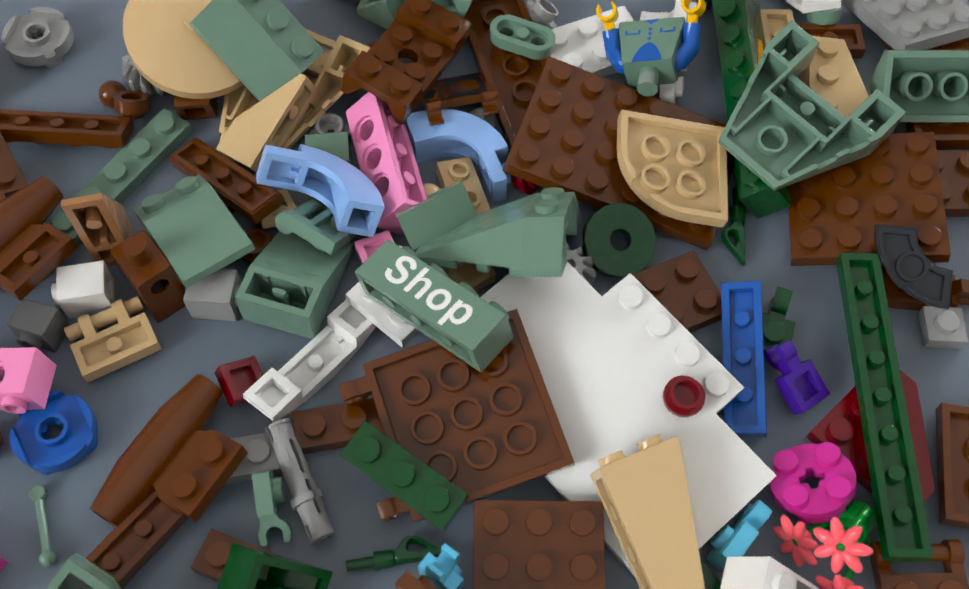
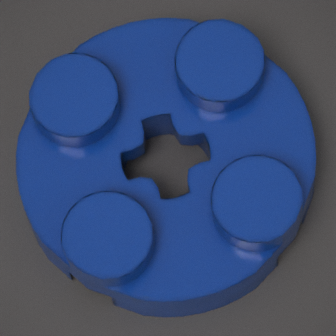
[9,391,98,475]

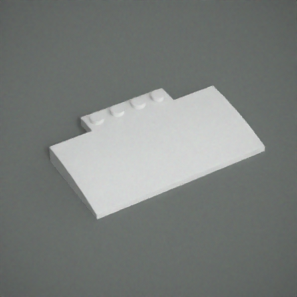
[480,261,777,577]

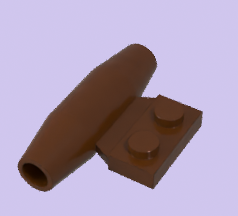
[0,176,78,301]
[90,374,248,527]

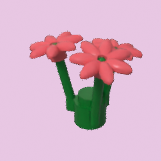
[773,501,877,589]

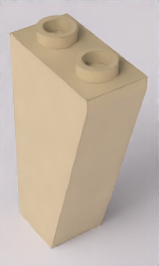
[590,434,705,589]

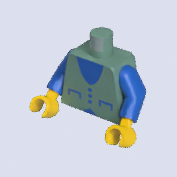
[596,0,706,96]

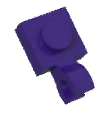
[764,340,830,415]

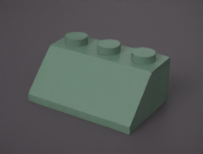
[189,0,325,102]

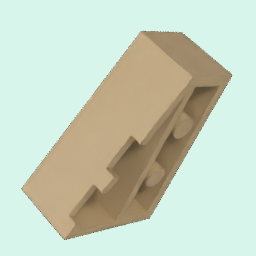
[799,36,869,118]

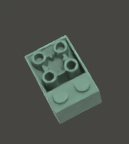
[234,231,355,339]

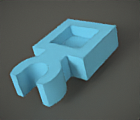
[705,499,773,570]

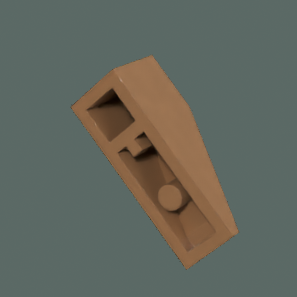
[61,193,133,267]

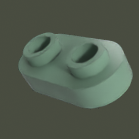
[490,14,555,60]

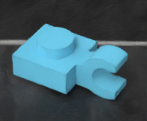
[418,543,464,589]

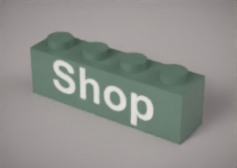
[355,239,513,372]

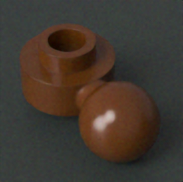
[98,80,151,119]

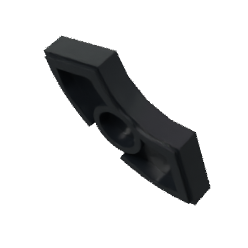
[874,224,953,310]

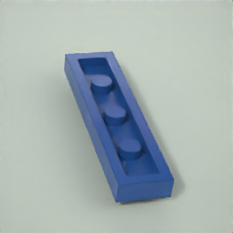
[721,281,767,437]

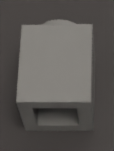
[183,268,242,321]

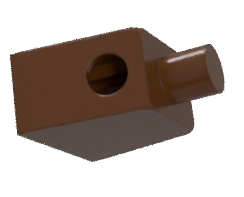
[110,231,186,323]

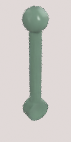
[28,484,57,567]

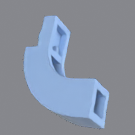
[405,109,511,203]
[256,144,385,237]

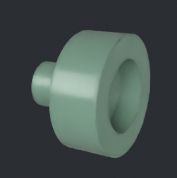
[807,5,842,25]

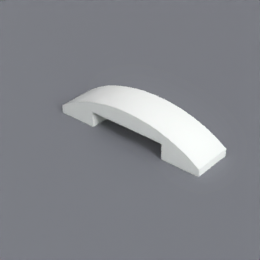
[243,299,376,422]

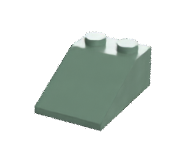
[133,174,255,288]

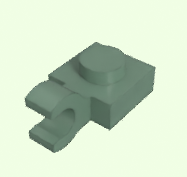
[251,469,293,546]

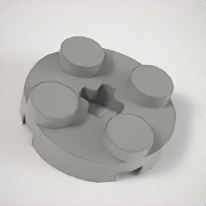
[2,7,74,68]

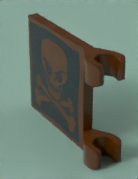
[421,72,500,126]

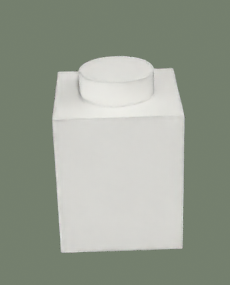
[51,260,115,319]

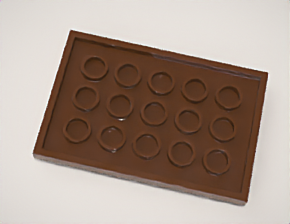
[503,56,734,250]

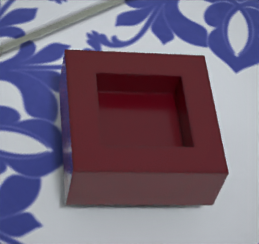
[214,356,263,407]

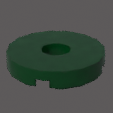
[582,203,656,278]

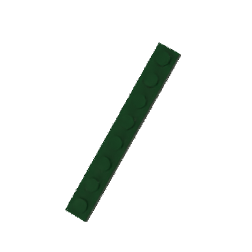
[836,253,933,563]

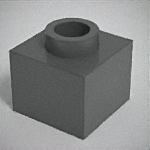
[7,298,69,353]

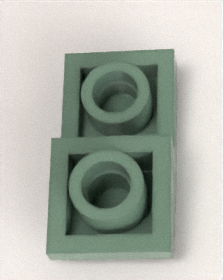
[395,181,477,250]

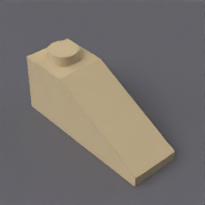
[216,74,318,175]

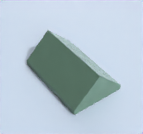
[869,50,969,122]

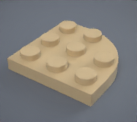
[617,110,728,228]

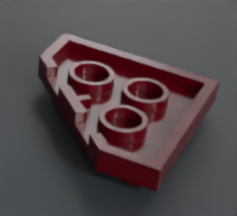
[807,370,935,502]

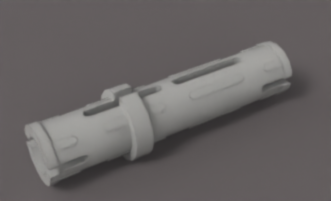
[265,418,335,544]

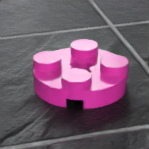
[769,442,857,523]

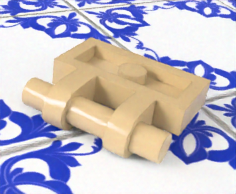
[64,296,162,383]

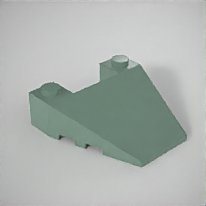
[718,20,906,191]

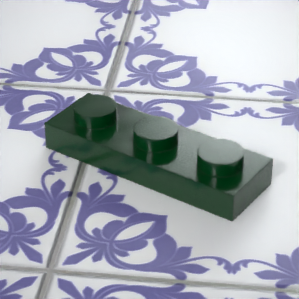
[339,421,469,532]

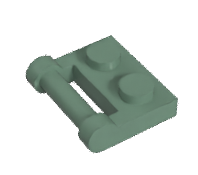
[275,196,358,255]

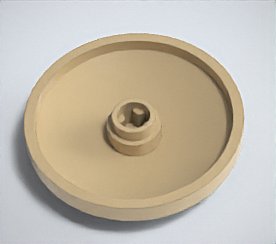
[123,0,244,99]

